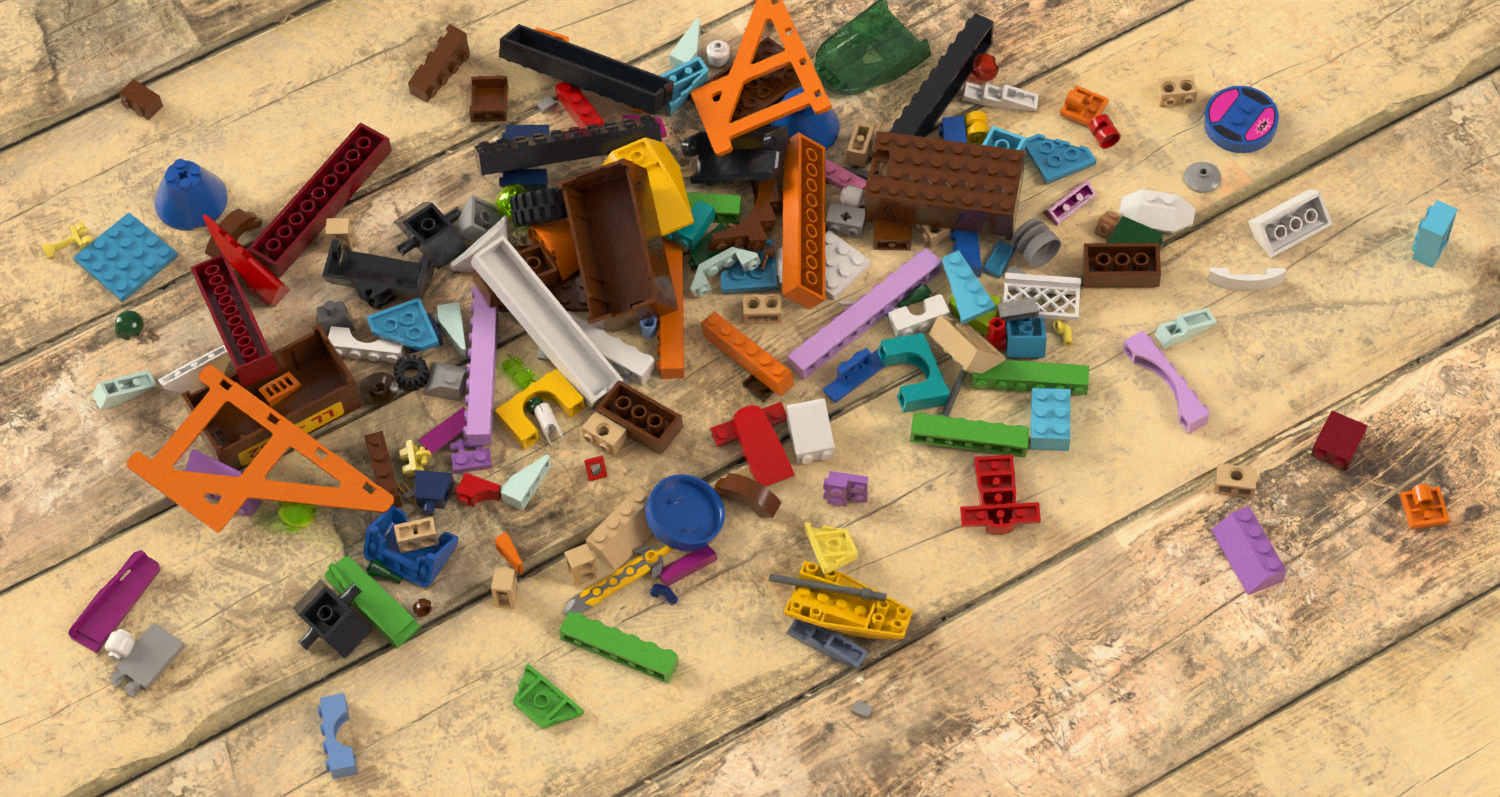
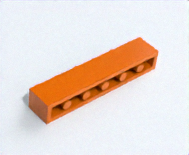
[701,311,794,397]

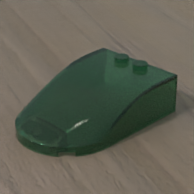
[814,0,931,95]

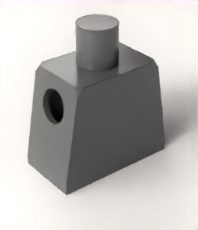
[316,300,355,337]

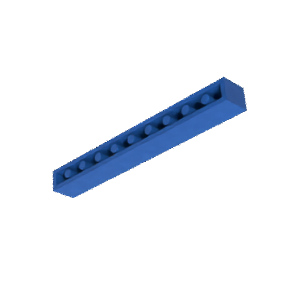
[938,116,982,278]

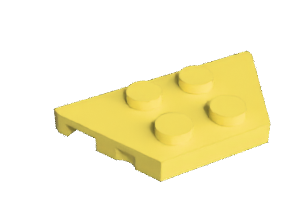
[804,522,858,574]

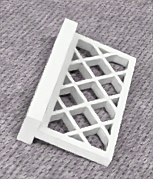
[1003,273,1081,321]

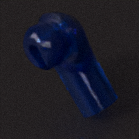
[649,583,678,605]

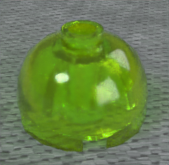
[496,184,527,221]
[277,502,318,531]

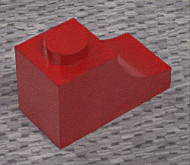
[455,472,501,507]

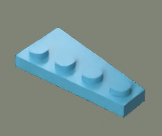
[942,250,995,325]

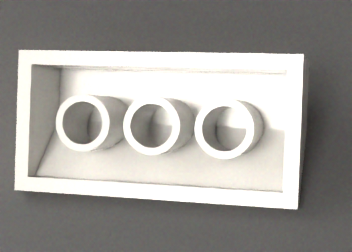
[1248,189,1333,257]

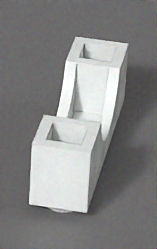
[328,326,407,364]

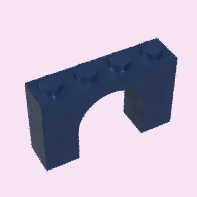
[499,124,550,195]

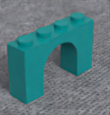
[662,200,715,250]
[877,333,950,413]

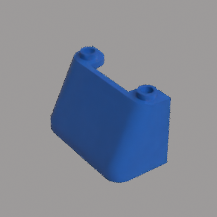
[363,505,459,588]

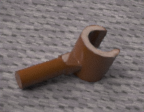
[760,247,775,271]

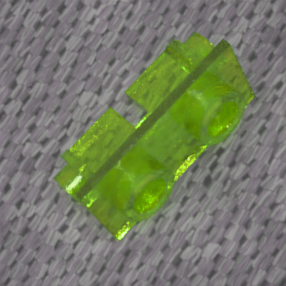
[502,354,537,389]

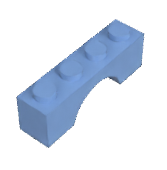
[318,693,358,779]

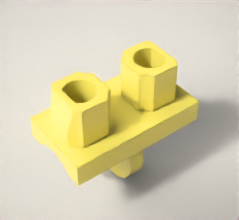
[399,440,432,477]

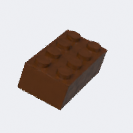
[473,243,558,308]
[1082,243,1161,287]
[597,380,683,455]

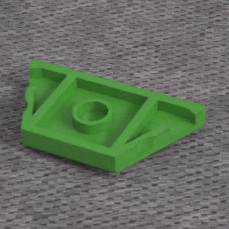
[513,663,584,730]

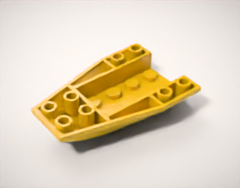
[602,137,694,236]
[783,560,913,639]

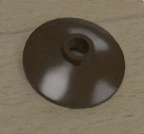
[360,372,398,406]

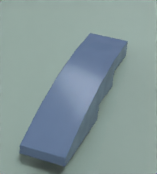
[786,619,868,669]

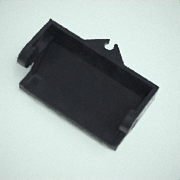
[682,125,790,186]
[322,238,435,309]

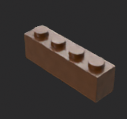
[364,431,402,508]

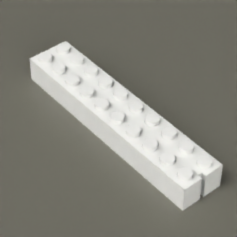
[471,235,623,409]

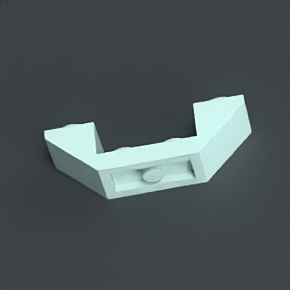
[691,247,761,298]

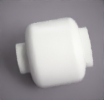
[706,40,730,67]
[839,185,865,208]
[105,629,135,661]

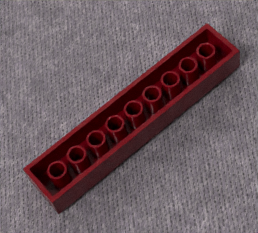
[247,122,392,278]
[190,254,279,387]

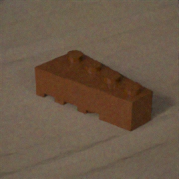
[408,24,470,103]

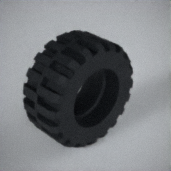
[509,187,568,227]

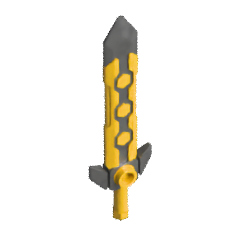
[563,545,675,615]

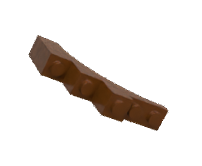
[707,177,783,252]

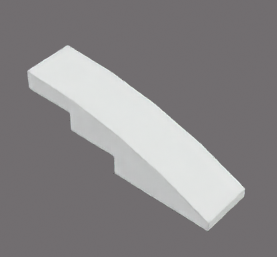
[962,82,1039,111]

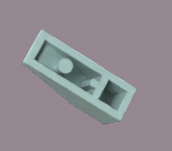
[669,18,701,68]
[434,302,468,359]
[92,370,157,410]
[500,455,552,511]

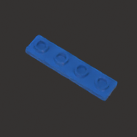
[823,348,886,403]

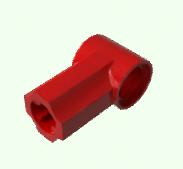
[986,317,1006,351]

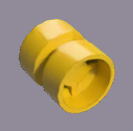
[964,111,989,145]

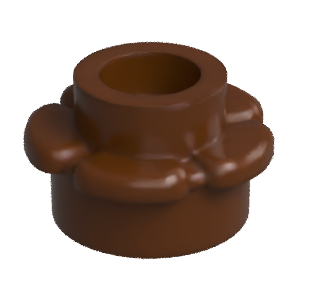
[412,598,432,617]

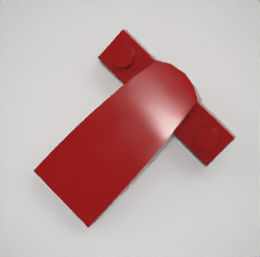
[709,402,795,487]
[960,455,1041,535]

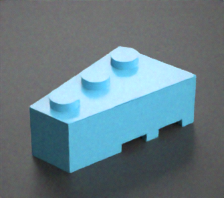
[660,56,709,117]

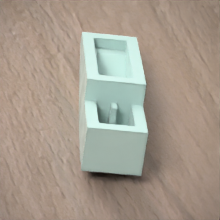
[1155,308,1217,348]

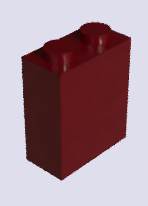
[1311,410,1368,471]

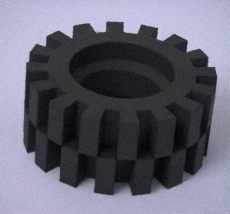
[393,355,429,392]

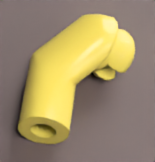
[1052,320,1072,346]

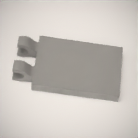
[109,623,185,698]

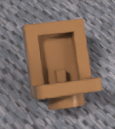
[1094,211,1122,240]

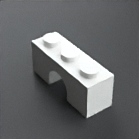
[888,294,950,338]

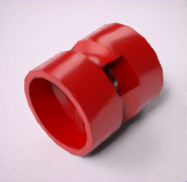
[1088,114,1121,149]

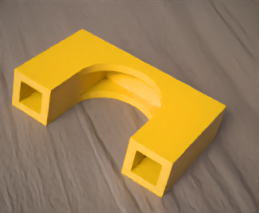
[495,368,585,450]

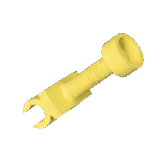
[41,222,93,259]

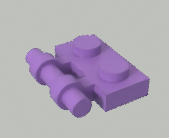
[450,439,492,474]

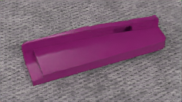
[68,550,161,654]

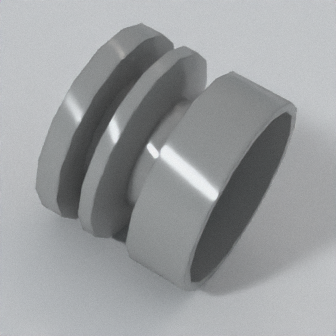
[1011,217,1062,268]

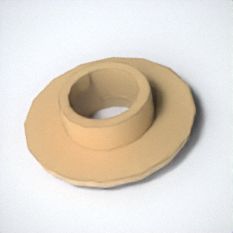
[674,154,698,178]

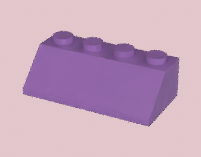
[185,449,264,517]
[1211,506,1286,595]

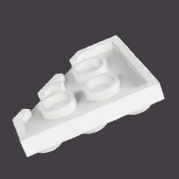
[825,231,871,300]

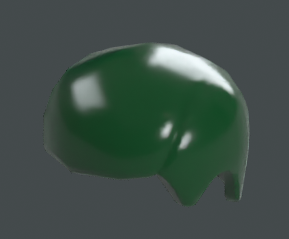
[114,310,144,340]

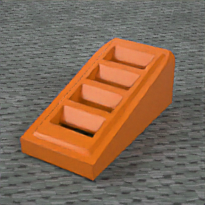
[258,372,301,408]
[494,532,524,575]

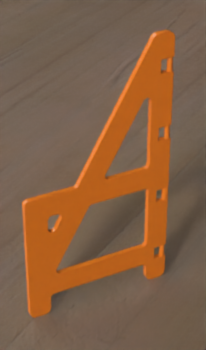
[690,0,832,156]
[127,365,394,533]

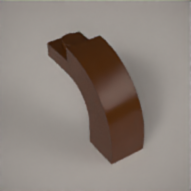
[205,208,263,258]
[714,473,782,518]

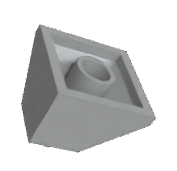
[457,195,501,241]
[424,361,469,401]

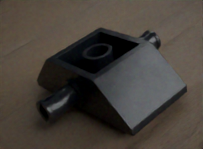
[394,202,467,270]
[293,579,373,659]

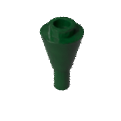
[897,283,932,308]
[366,558,403,584]

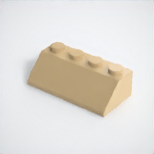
[929,315,1006,374]
[586,486,654,572]

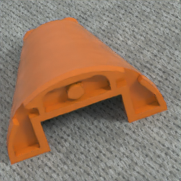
[527,218,579,281]

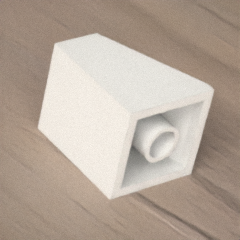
[787,398,835,464]

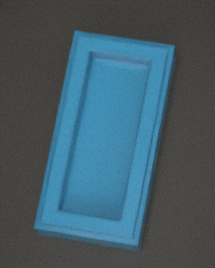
[983,241,1016,279]

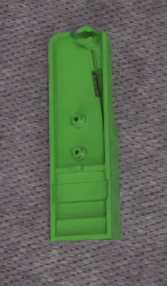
[325,556,421,649]

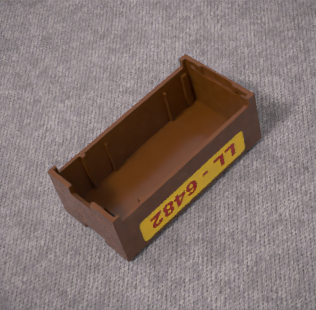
[182,324,362,471]

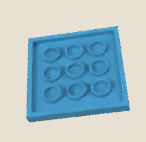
[73,212,178,303]

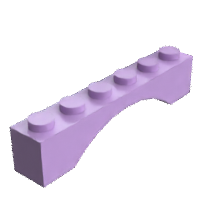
[1123,330,1210,434]

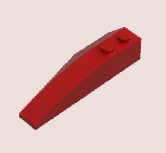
[203,214,291,306]

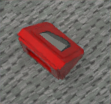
[584,455,607,481]

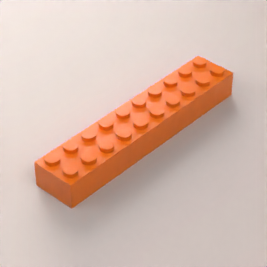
[782,132,825,309]

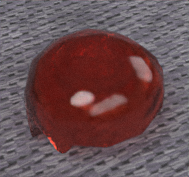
[971,53,999,82]

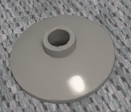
[1184,162,1221,193]

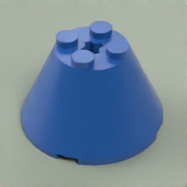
[767,86,840,151]
[154,159,228,231]

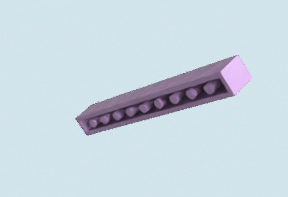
[788,248,942,380]
[463,285,499,445]

